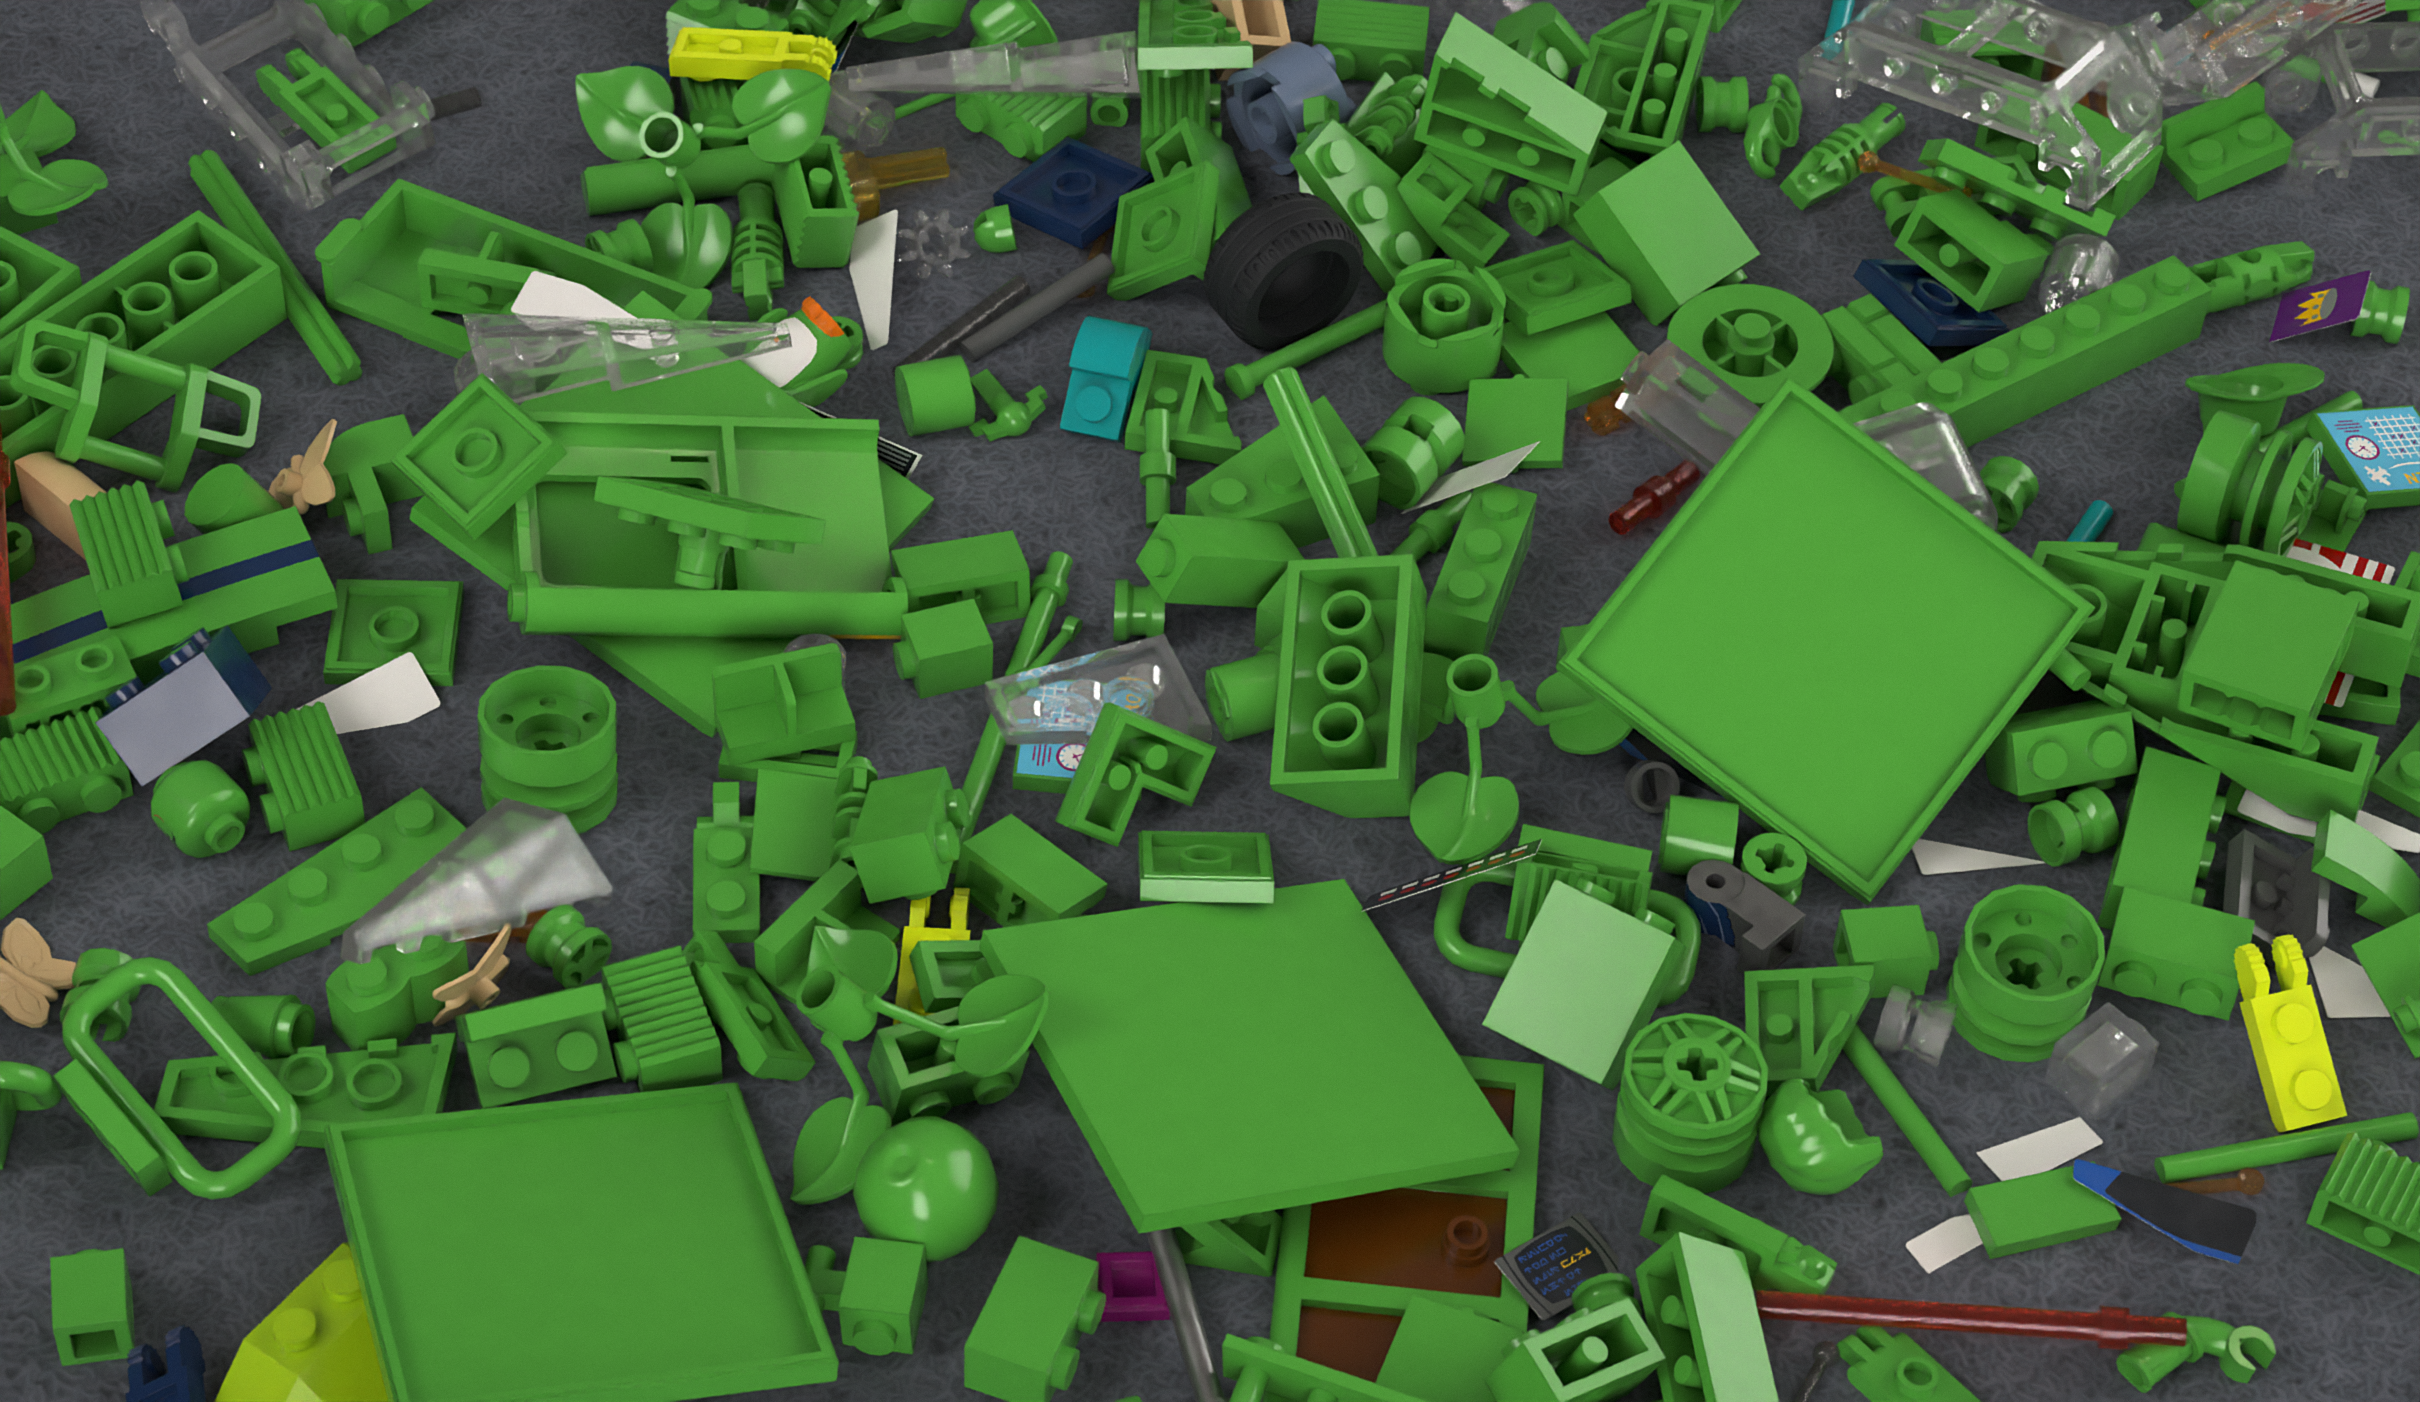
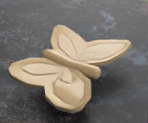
[269,419,337,514]
[0,918,76,1028]
[432,923,511,1027]

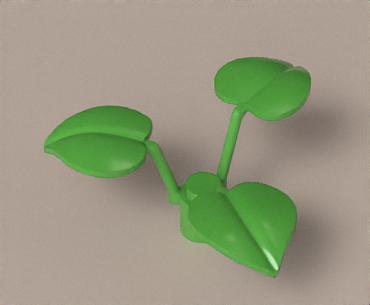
[575,66,831,289]
[0,90,108,216]
[1409,652,1633,865]
[789,926,1050,1205]

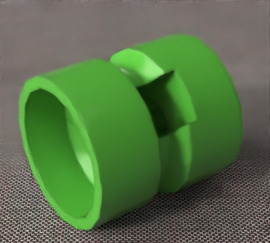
[1361,397,1465,510]

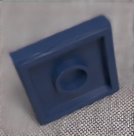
[993,136,1155,250]
[1853,259,2009,346]

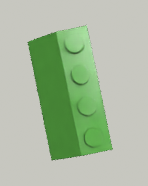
[1270,554,1427,818]

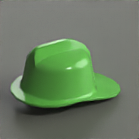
[968,0,1061,63]
[2185,363,2325,437]

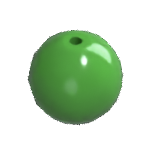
[853,1116,999,1262]

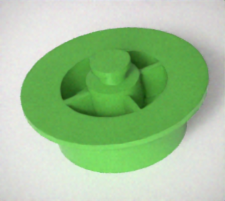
[1666,284,1834,420]

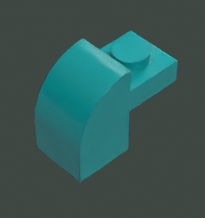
[1059,316,1153,442]

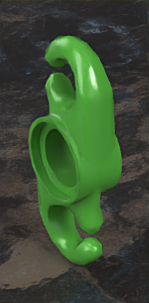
[1743,74,1802,179]

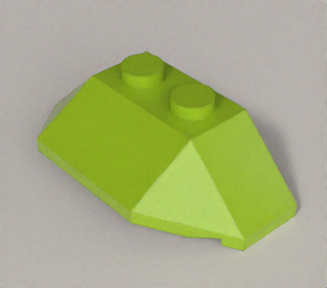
[214,1242,389,1402]

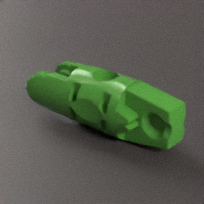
[2188,241,2315,315]

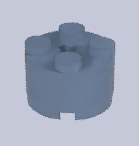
[1226,41,1357,175]

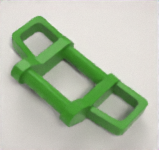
[10,319,261,493]

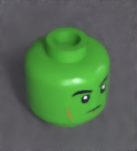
[151,760,251,858]

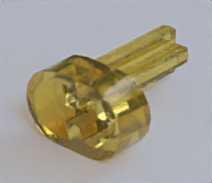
[840,147,950,221]

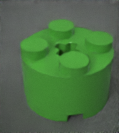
[1382,258,1506,396]

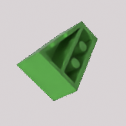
[1413,12,1608,197]
[1185,395,1380,548]

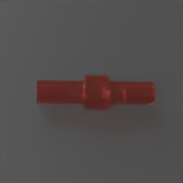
[1608,460,1700,535]

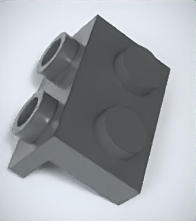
[2223,829,2333,969]

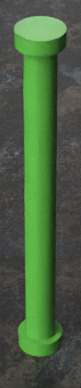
[1224,260,1469,400]

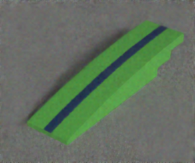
[0,506,338,741]

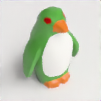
[739,296,854,407]

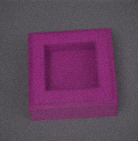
[1096,1251,1170,1322]

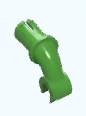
[2116,1311,2276,1393]

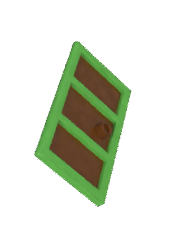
[1262,1055,1544,1402]

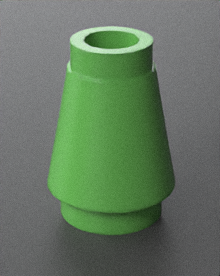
[211,995,316,1059]

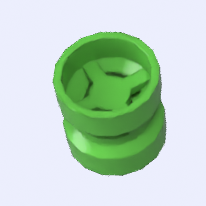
[2027,787,2119,867]
[59,948,142,1042]

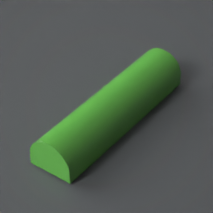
[580,144,777,216]

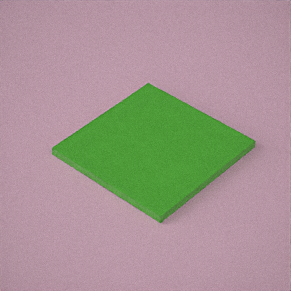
[409,290,935,738]
[1556,375,2095,905]
[979,879,1520,1234]
[324,1082,839,1402]

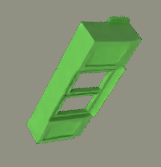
[315,178,713,389]

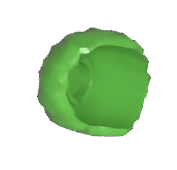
[1758,1078,1883,1195]

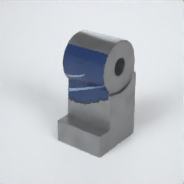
[1684,860,1805,975]

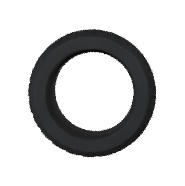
[1203,192,1364,350]

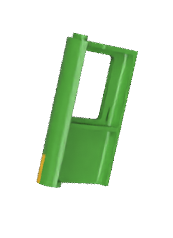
[507,410,908,639]

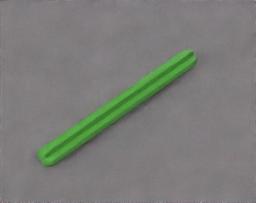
[188,149,362,386]

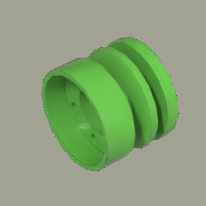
[2177,410,2323,557]
[477,665,618,839]
[1946,884,2105,1062]
[1612,1013,1768,1194]

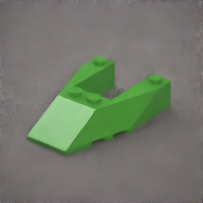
[2032,541,2420,823]

